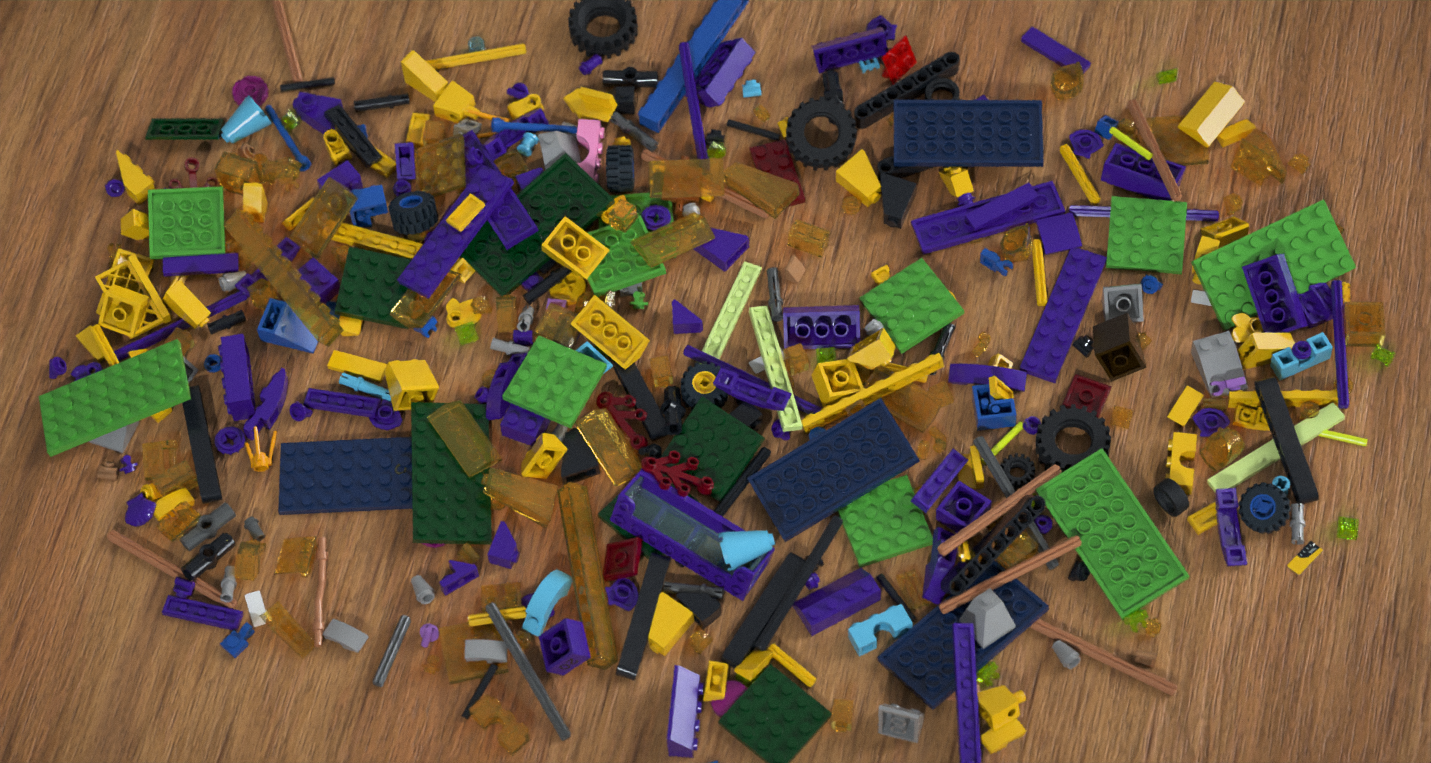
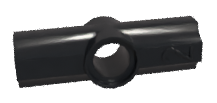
[603,67,658,90]
[822,70,843,125]
[660,386,686,435]
[181,533,235,581]

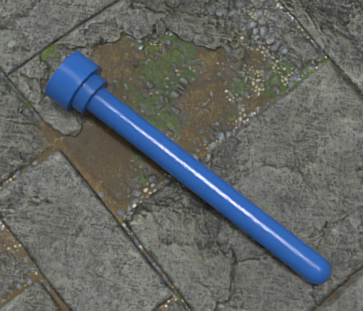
[265,105,311,172]
[491,117,578,133]

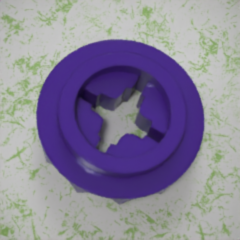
[641,205,671,232]
[214,427,246,455]

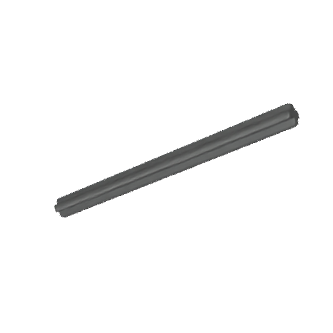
[973,436,1059,570]
[485,602,571,741]

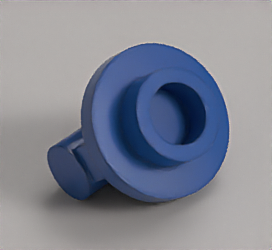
[1141,275,1163,294]

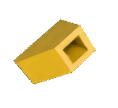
[938,166,974,197]
[243,182,268,222]
[121,209,149,240]

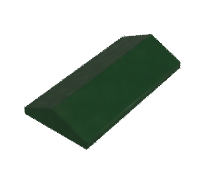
[145,118,224,140]

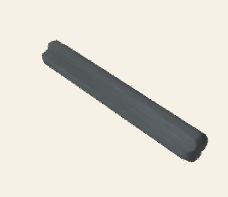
[372,615,411,687]

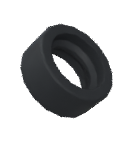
[925,78,960,100]
[1153,478,1189,517]

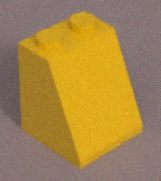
[385,359,439,411]

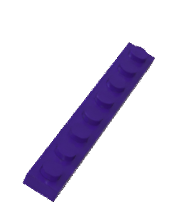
[952,623,981,763]

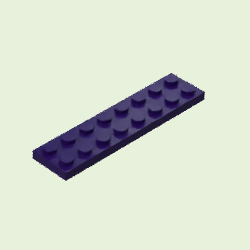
[441,130,539,250]
[397,165,514,299]
[911,181,1065,255]
[1019,247,1107,383]

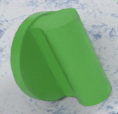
[629,291,648,309]

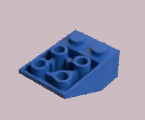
[257,298,326,354]

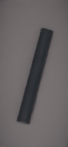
[280,77,335,92]
[726,119,781,141]
[876,574,917,623]
[461,663,498,720]

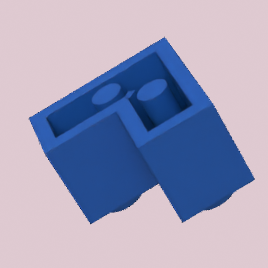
[346,185,388,228]
[972,384,1017,431]

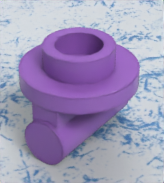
[420,624,439,648]

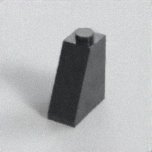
[880,173,917,229]
[561,427,600,486]

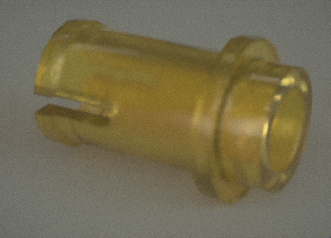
[1203,396,1226,411]

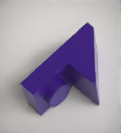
[395,142,417,180]
[439,560,479,596]

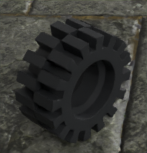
[1000,453,1035,491]

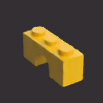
[1165,432,1197,495]

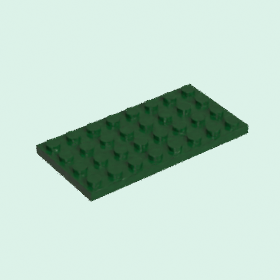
[460,153,615,299]
[411,402,492,545]

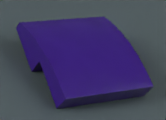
[1036,212,1082,255]
[1297,282,1345,328]

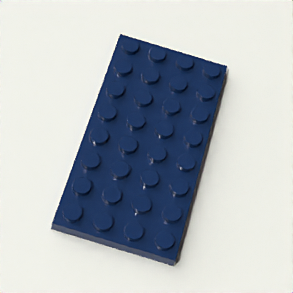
[894,100,1044,167]
[747,398,920,542]
[278,437,412,515]
[877,560,1049,710]

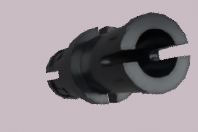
[207,310,247,335]

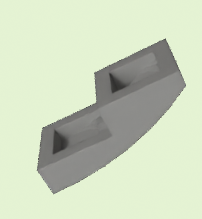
[322,619,369,653]
[465,639,508,663]

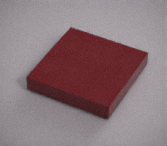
[1062,374,1112,419]
[602,537,642,582]

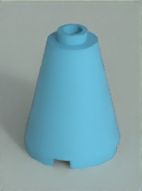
[221,95,272,144]
[719,530,775,571]

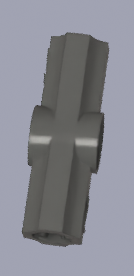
[179,503,236,552]

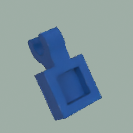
[980,248,1013,276]
[220,622,255,658]

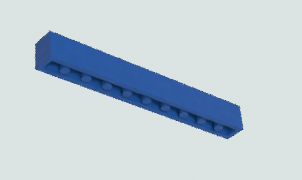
[638,0,749,133]

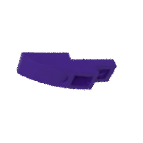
[486,353,527,420]
[243,368,288,441]
[922,527,957,605]

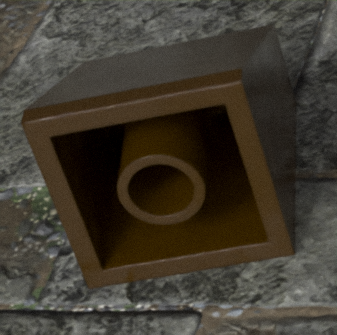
[1093,313,1146,382]

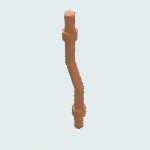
[312,537,328,647]

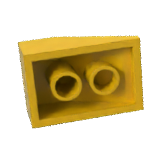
[542,216,610,280]

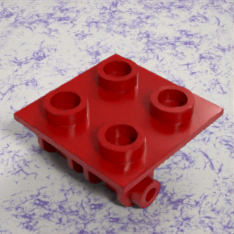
[882,35,917,85]

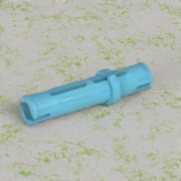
[339,372,391,402]

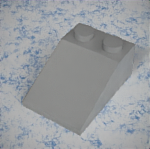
[1191,331,1248,400]
[878,704,924,743]

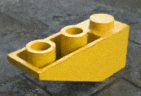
[116,150,155,205]

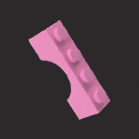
[577,119,605,183]

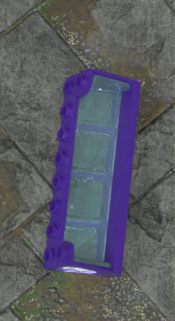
[610,469,775,601]

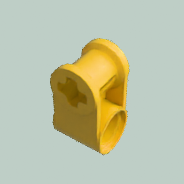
[507,94,544,121]
[324,129,352,166]

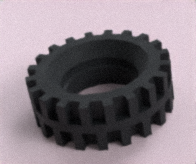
[568,0,638,59]
[786,96,857,171]
[1035,404,1111,472]

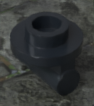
[705,129,725,148]
[1072,335,1094,358]
[639,443,662,459]
[1068,561,1090,581]

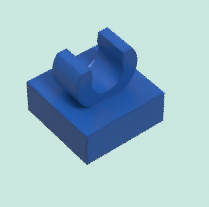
[411,313,438,338]

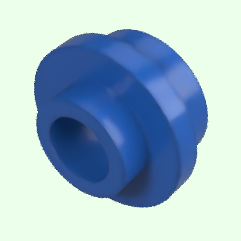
[204,354,222,373]

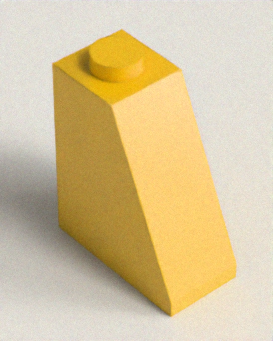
[401,50,448,102]
[836,149,881,207]
[162,280,211,329]
[1237,332,1295,370]
[648,592,694,656]

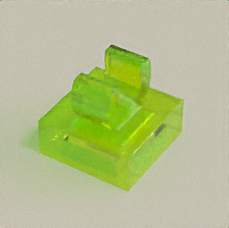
[455,321,479,346]
[816,347,836,364]
[1337,517,1359,540]
[1123,609,1149,633]
[976,661,1000,687]

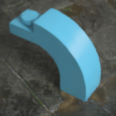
[522,569,574,636]

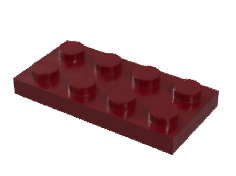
[749,139,805,211]

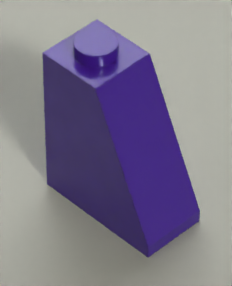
[293,92,343,135]
[690,226,749,272]

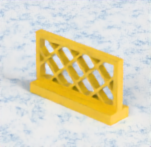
[95,254,171,340]

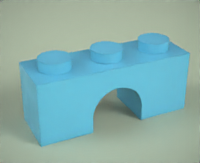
[1270,332,1333,381]
[848,604,913,656]

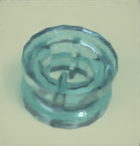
[468,36,485,52]

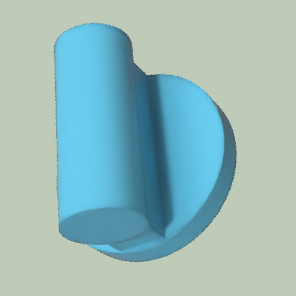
[742,80,762,98]

